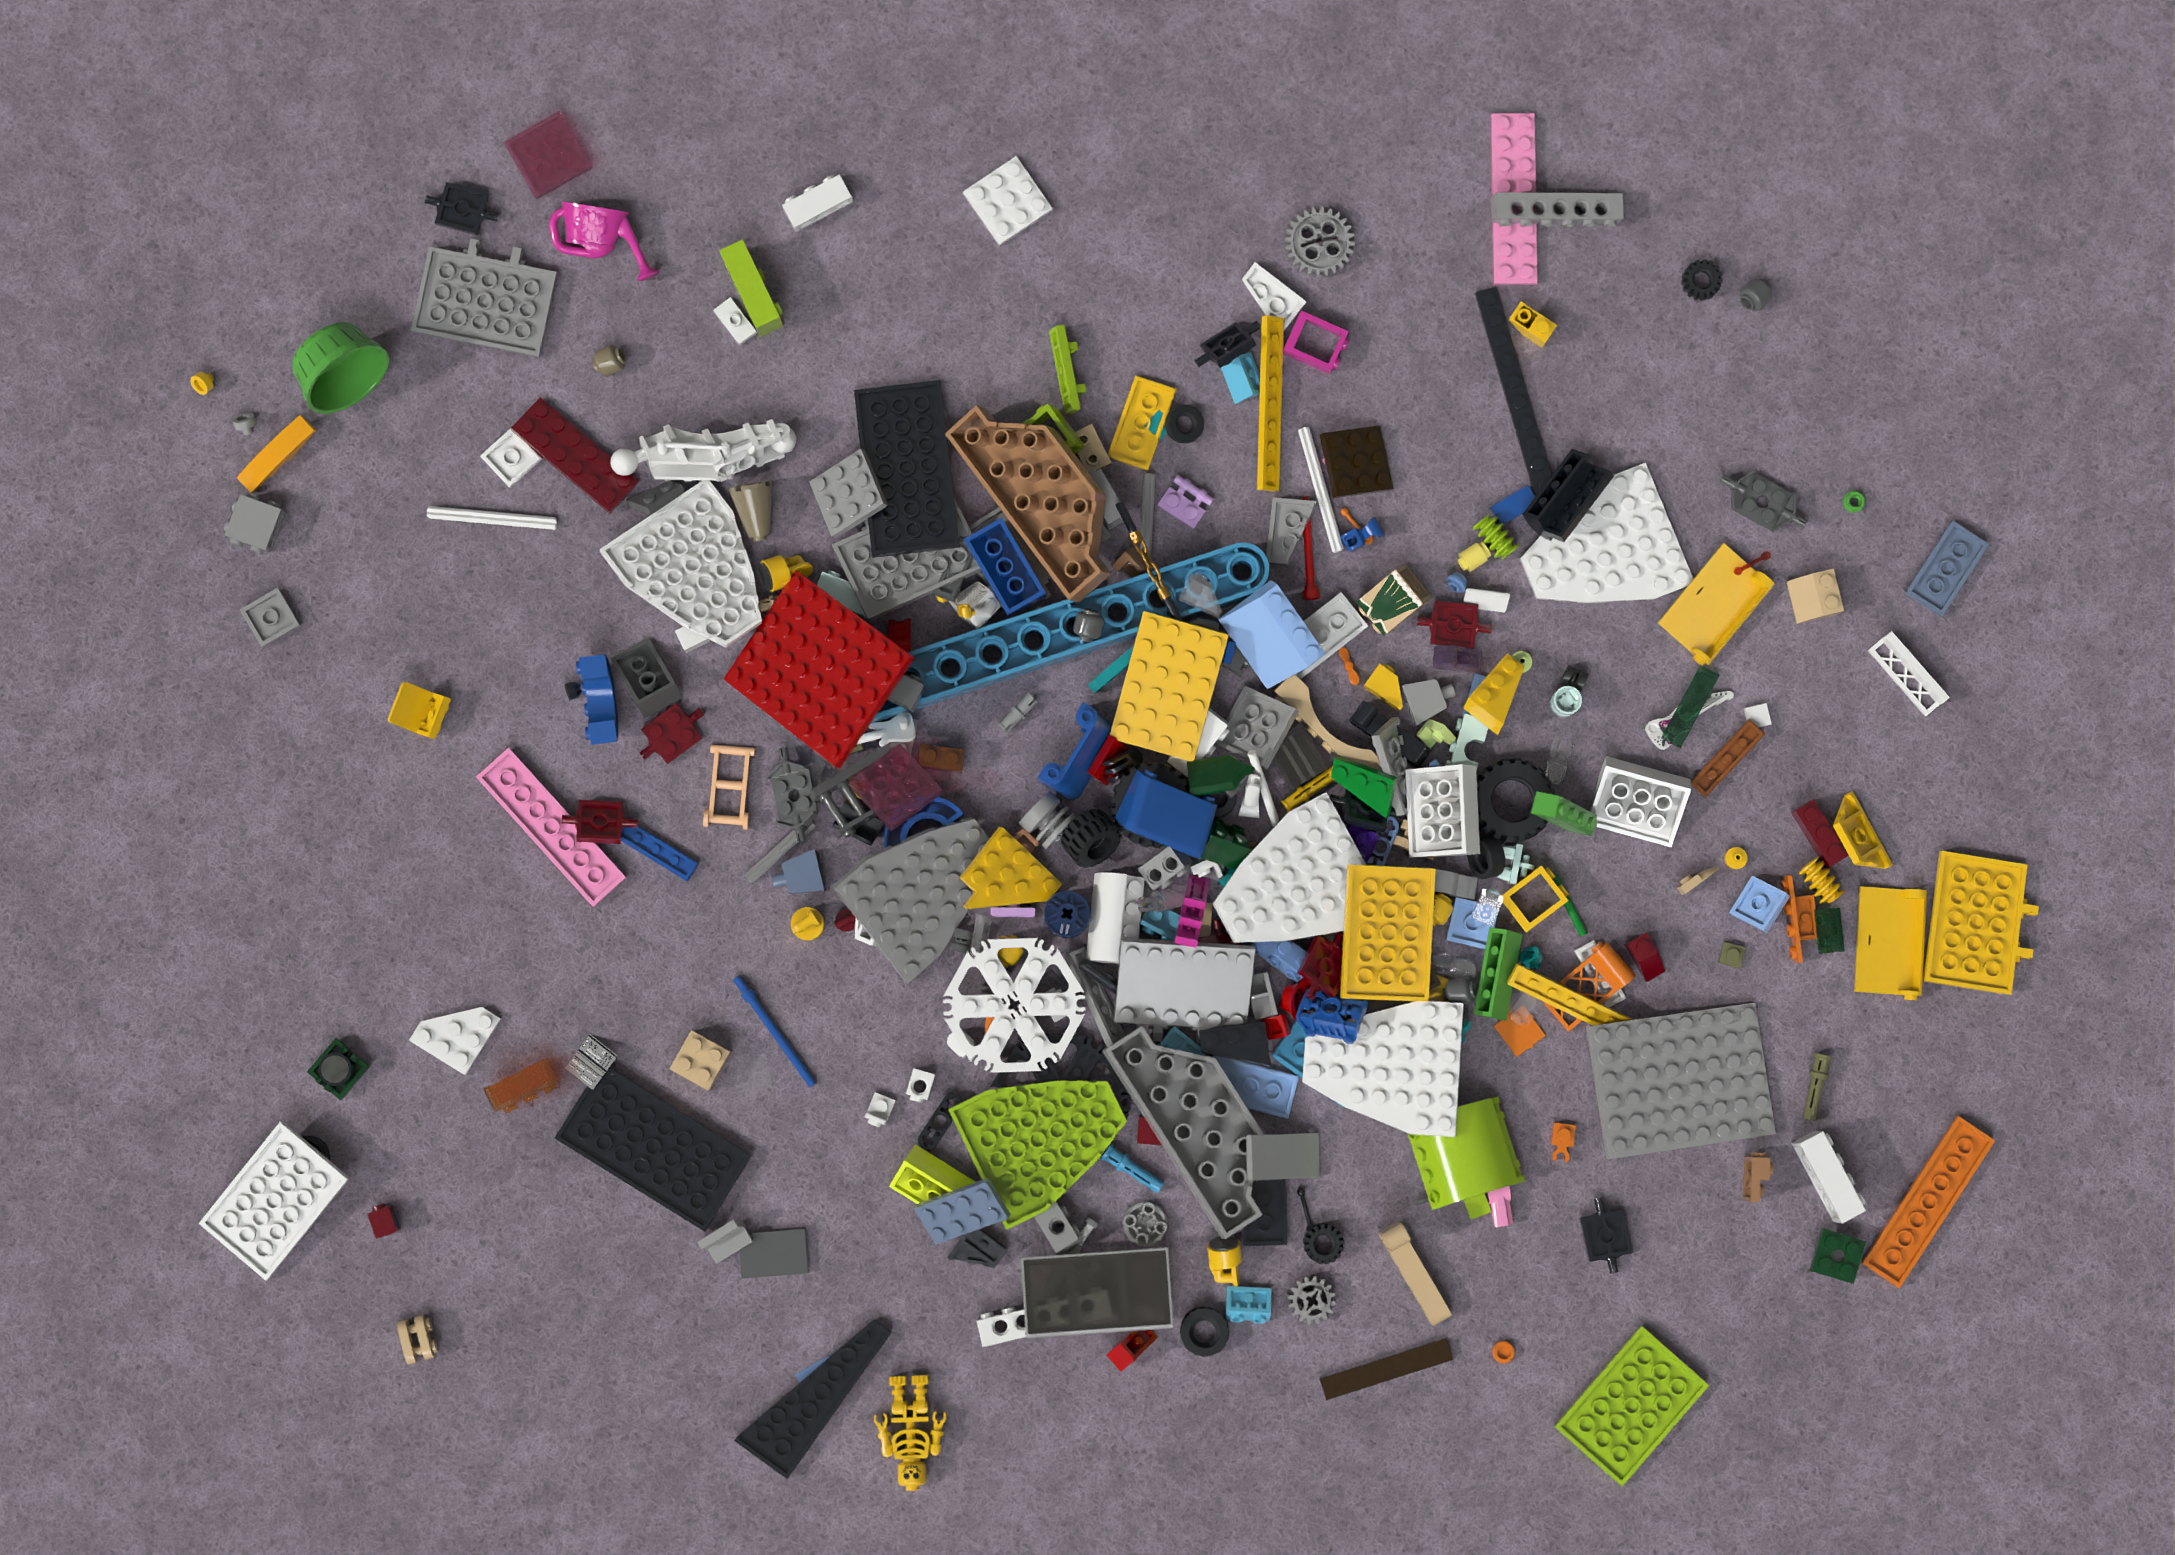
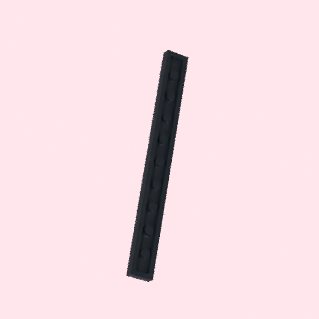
[1475,287,1552,496]

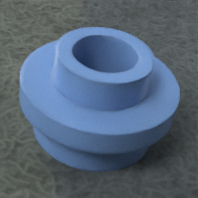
[1446,572,1468,593]

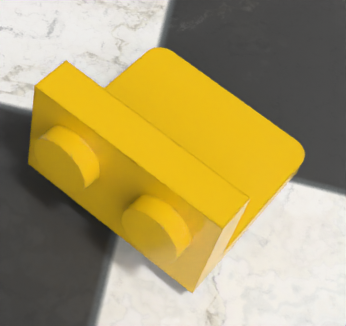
[388,682,451,740]

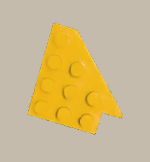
[959,827,1062,909]

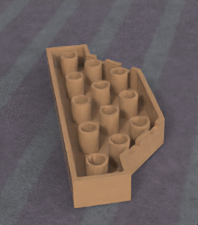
[945,405,1111,602]

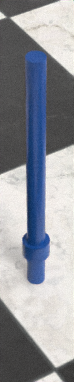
[733,975,817,1088]

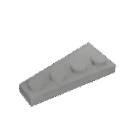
[1372,717,1407,816]

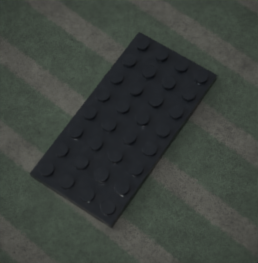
[854,380,960,558]
[554,1067,752,1232]

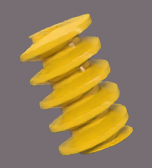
[1798,856,1846,904]

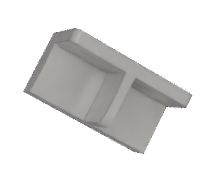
[1250,971,1278,1020]

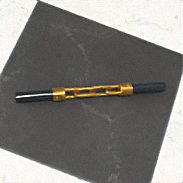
[1115,501,1183,621]

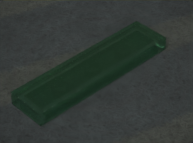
[1661,665,1720,748]

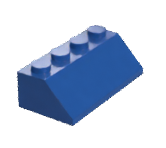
[964,518,1046,615]

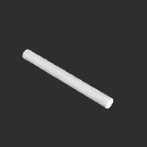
[1248,750,1280,827]

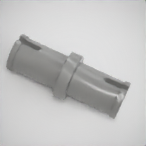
[998,693,1038,733]

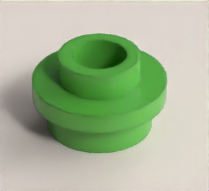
[1843,491,1865,513]

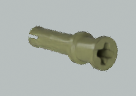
[1802,1053,1833,1121]

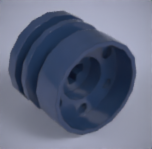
[1044,891,1090,938]

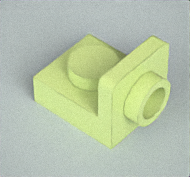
[1416,719,1456,749]

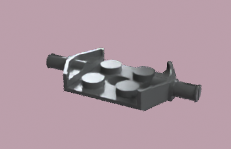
[1719,470,1808,532]
[766,747,819,843]

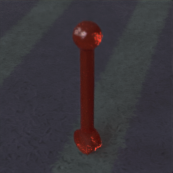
[1734,551,1771,575]

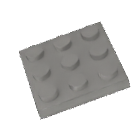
[809,449,888,538]
[1215,686,1299,769]

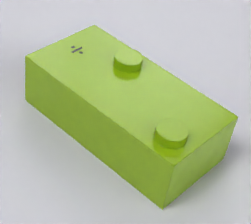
[719,239,783,337]

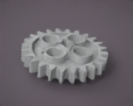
[1284,207,1355,278]

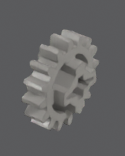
[1287,1276,1336,1325]

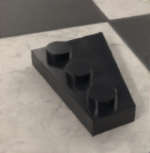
[1199,1022,1271,1066]

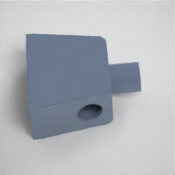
[771,849,825,894]

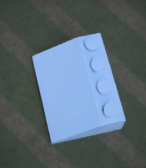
[1218,580,1325,689]

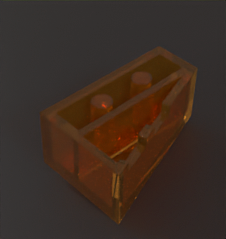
[483,1058,561,1114]

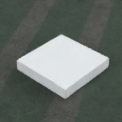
[480,428,542,488]

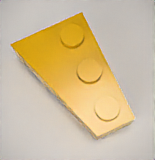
[1463,653,1525,735]

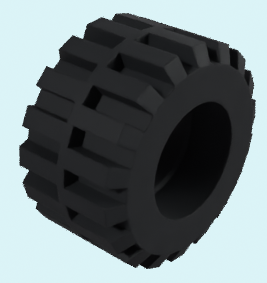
[1061,809,1122,868]

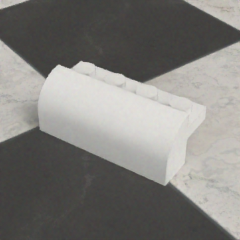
[1086,872,1145,964]

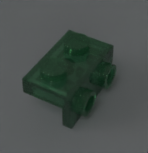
[1814,908,1845,954]

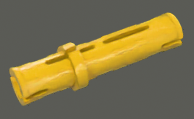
[1281,766,1334,812]

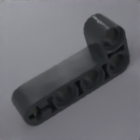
[1349,700,1432,768]

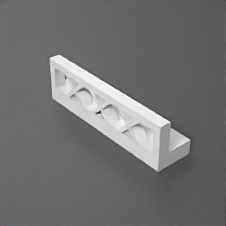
[1867,631,1950,716]

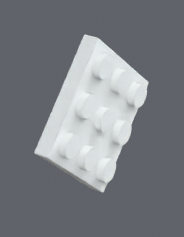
[963,156,1053,246]

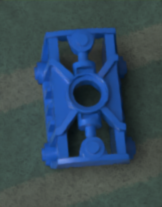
[1296,989,1369,1044]

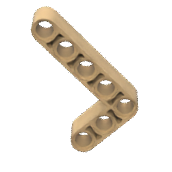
[1378,1221,1452,1327]

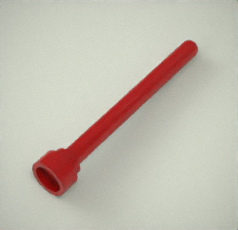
[1301,496,1320,601]

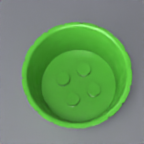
[292,322,389,414]

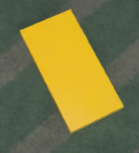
[1108,375,1177,471]

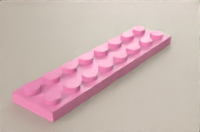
[1491,113,1537,285]
[476,748,627,907]

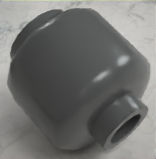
[1740,279,1772,311]
[1073,608,1104,642]
[1443,976,1477,1005]

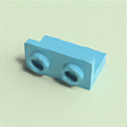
[1140,901,1180,941]
[1225,1286,1271,1324]

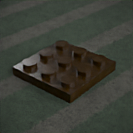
[1319,426,1394,498]

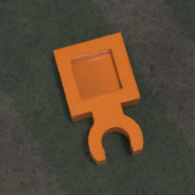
[1551,1122,1576,1162]

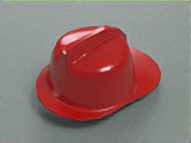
[1278,978,1320,1020]

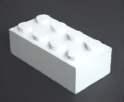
[1791,1131,1866,1223]

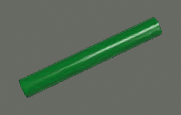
[1553,874,1588,937]

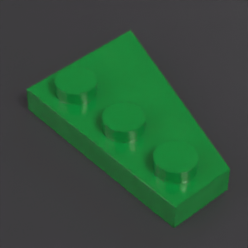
[1331,755,1397,818]

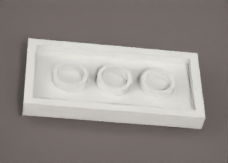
[1295,592,1368,680]

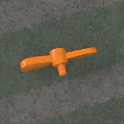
[1339,647,1359,686]

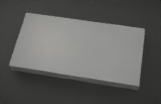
[1246,1133,1320,1180]

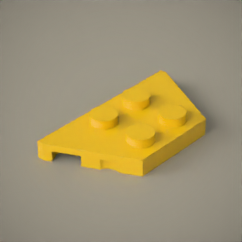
[1833,791,1893,869]

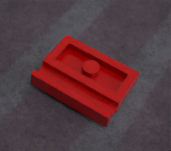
[1087,735,1129,786]

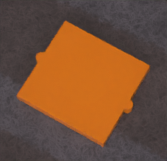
[1494,1004,1546,1057]

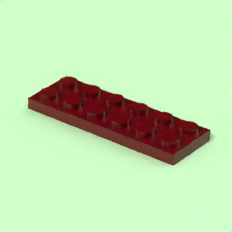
[511,397,639,514]

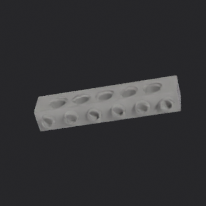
[1491,192,1624,227]

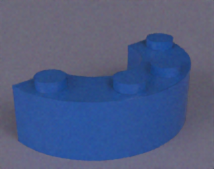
[576,654,618,745]
[884,796,964,848]

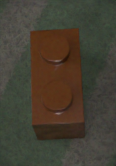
[918,744,965,773]

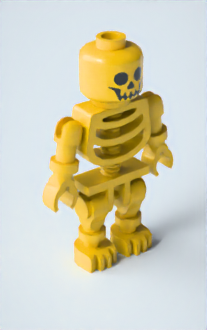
[874,1375,946,1491]

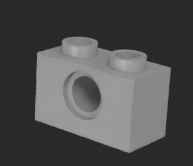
[1034,1202,1082,1255]

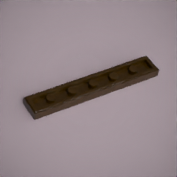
[1319,1338,1453,1401]

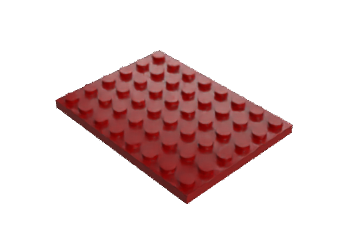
[723,570,914,769]

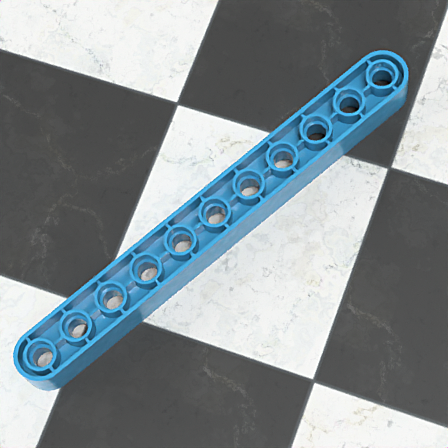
[871,543,1269,723]

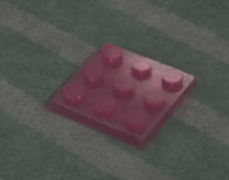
[503,111,593,200]
[849,744,942,832]

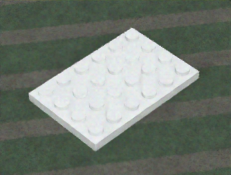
[199,1121,350,1280]

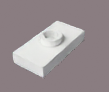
[713,297,757,345]

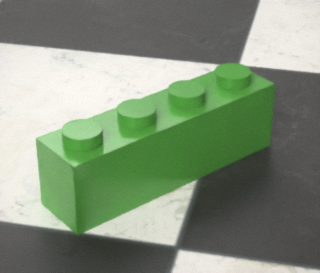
[1531,792,1597,836]
[1474,928,1523,1021]

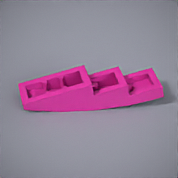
[1175,874,1211,948]

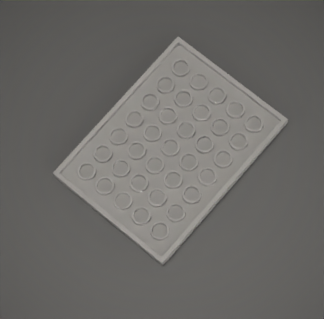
[1586,1003,1776,1159]

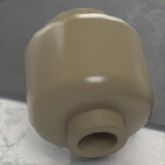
[592,345,626,377]

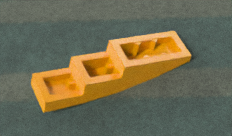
[236,415,316,493]

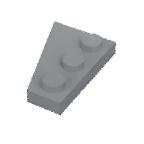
[1266,497,1317,565]

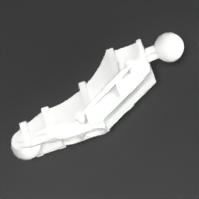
[610,419,797,482]

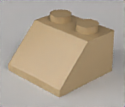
[1786,569,1844,624]

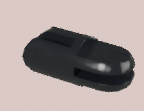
[1102,748,1143,782]

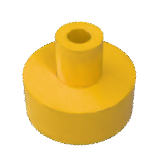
[190,372,214,395]
[1724,847,1747,869]

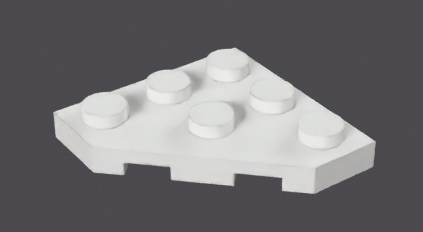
[409,1007,501,1075]

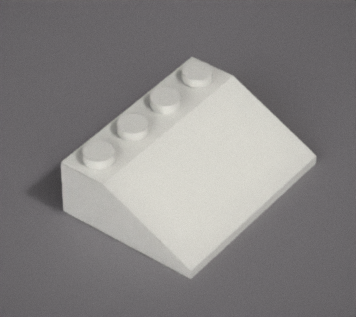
[1590,756,1691,847]
[1405,764,1480,858]

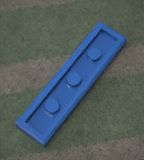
[621,817,699,882]

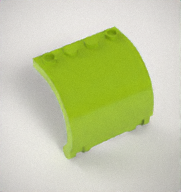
[1407,1096,1526,1210]

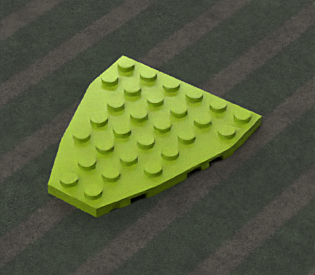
[948,1081,1127,1230]

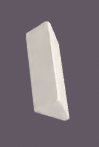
[1463,588,1510,612]

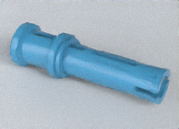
[1100,1143,1164,1194]

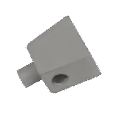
[1400,679,1456,727]

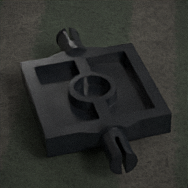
[425,182,499,236]
[1194,320,1261,368]
[1330,788,1403,832]
[1579,1197,1633,1274]

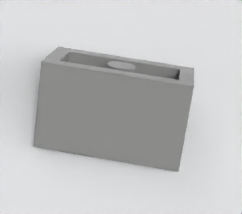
[697,1218,754,1264]

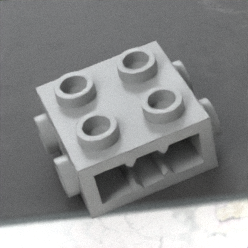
[224,493,286,554]

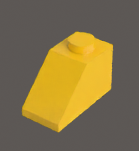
[1363,663,1403,712]

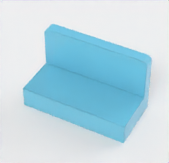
[1221,352,1260,404]

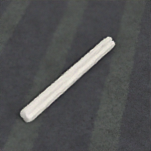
[1298,427,1344,553]
[427,506,557,530]

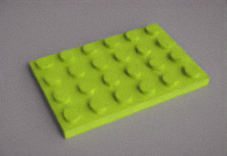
[1554,1325,1709,1487]

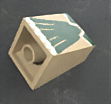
[1357,564,1433,636]

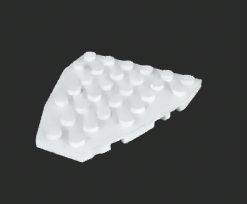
[1520,463,1693,603]
[600,480,762,648]
[1213,792,1366,943]
[1302,1001,1464,1137]

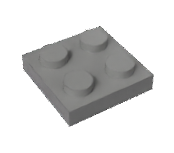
[240,588,301,648]

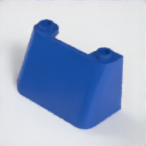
[1037,702,1112,800]
[1115,770,1218,859]

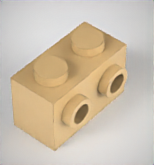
[1075,424,1111,471]

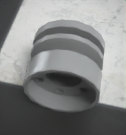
[1019,791,1077,849]

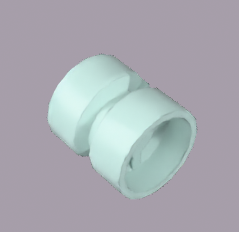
[1550,686,1582,717]

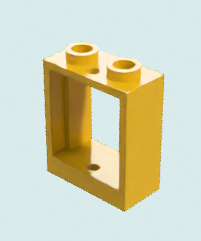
[1499,866,1569,933]

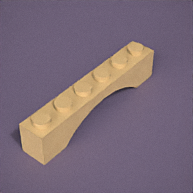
[1274,674,1382,771]

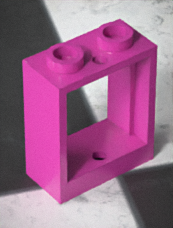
[1283,311,1350,375]

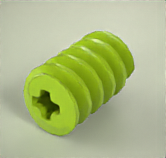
[1472,513,1519,561]

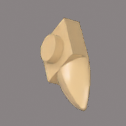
[1677,867,1719,895]

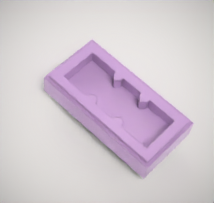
[991,904,1035,918]

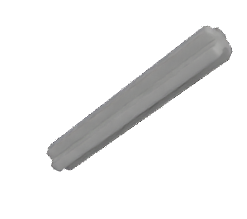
[1139,473,1156,558]
[744,821,815,883]

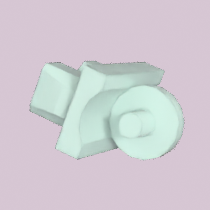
[1496,844,1535,885]

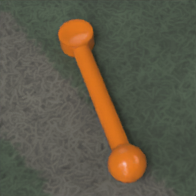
[1340,508,1373,545]

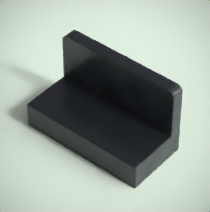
[832,799,886,846]

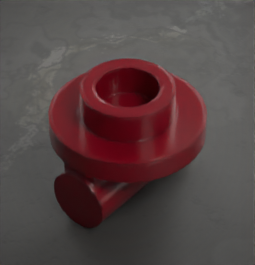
[834,910,856,932]

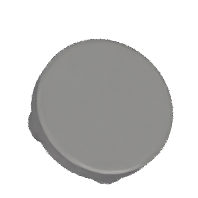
[1123,1202,1167,1246]

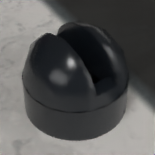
[564,682,582,701]

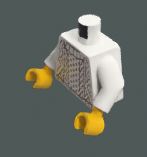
[936,581,1001,629]

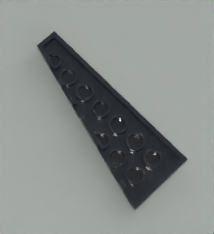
[734,1319,892,1479]

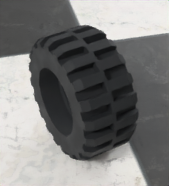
[1477,758,1555,843]
[1111,762,1190,848]

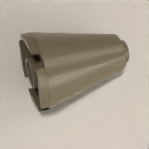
[729,480,773,541]

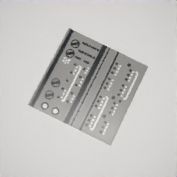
[565,1034,617,1090]

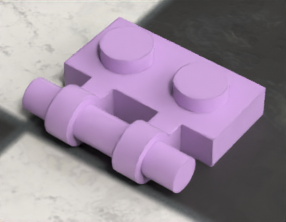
[1157,475,1214,530]

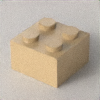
[670,1030,732,1091]

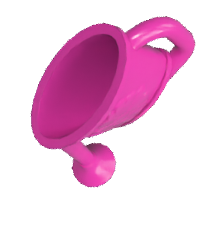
[549,202,659,282]

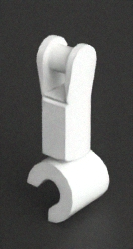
[1238,774,1261,818]

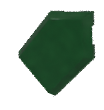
[1187,754,1255,796]

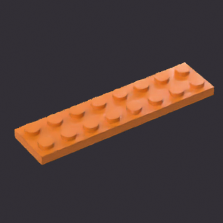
[1861,1116,1995,1289]

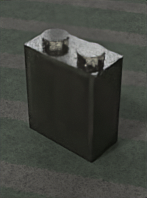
[1272,722,1329,792]

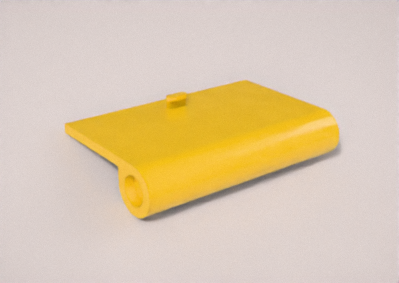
[1658,543,1775,666]
[1854,886,1927,1000]

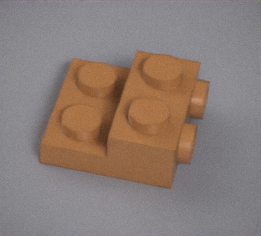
[1743,1152,1774,1202]

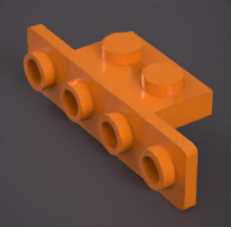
[1781,875,1819,964]

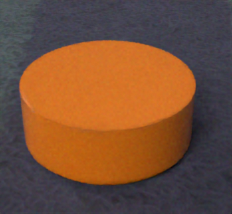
[1492,1341,1515,1364]

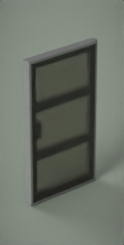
[1021,1247,1174,1339]

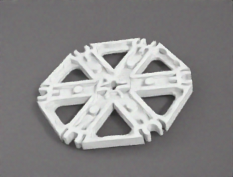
[943,937,1085,1072]

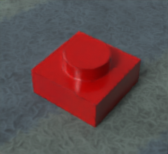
[1262,1013,1291,1040]

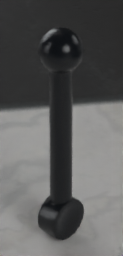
[1297,1188,1314,1232]

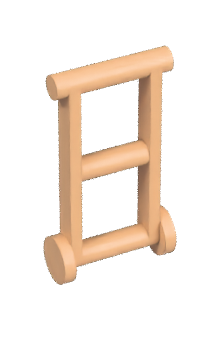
[703,744,755,830]

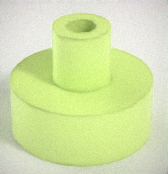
[1512,651,1532,673]

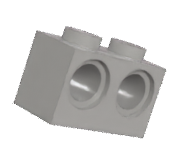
[1138,847,1193,890]

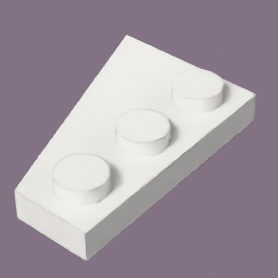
[1242,262,1307,331]

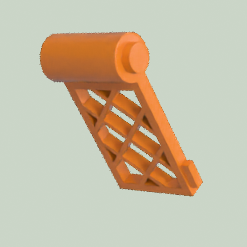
[1542,941,1636,1032]

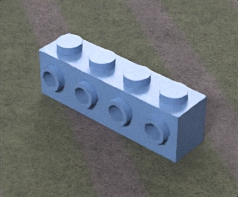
[1226,930,1307,982]

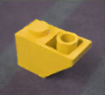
[1509,301,1557,348]

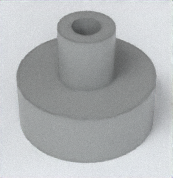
[232,413,256,435]

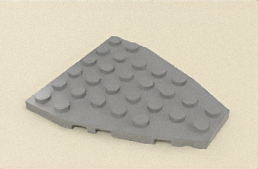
[832,817,989,983]

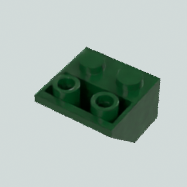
[1202,817,1251,870]

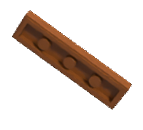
[1691,719,1765,798]

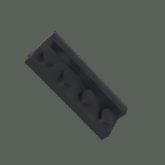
[1522,449,1614,542]

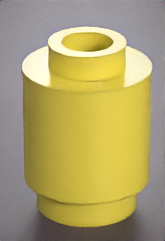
[1457,542,1491,572]

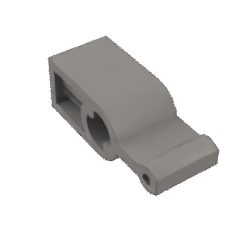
[1422,867,1478,900]

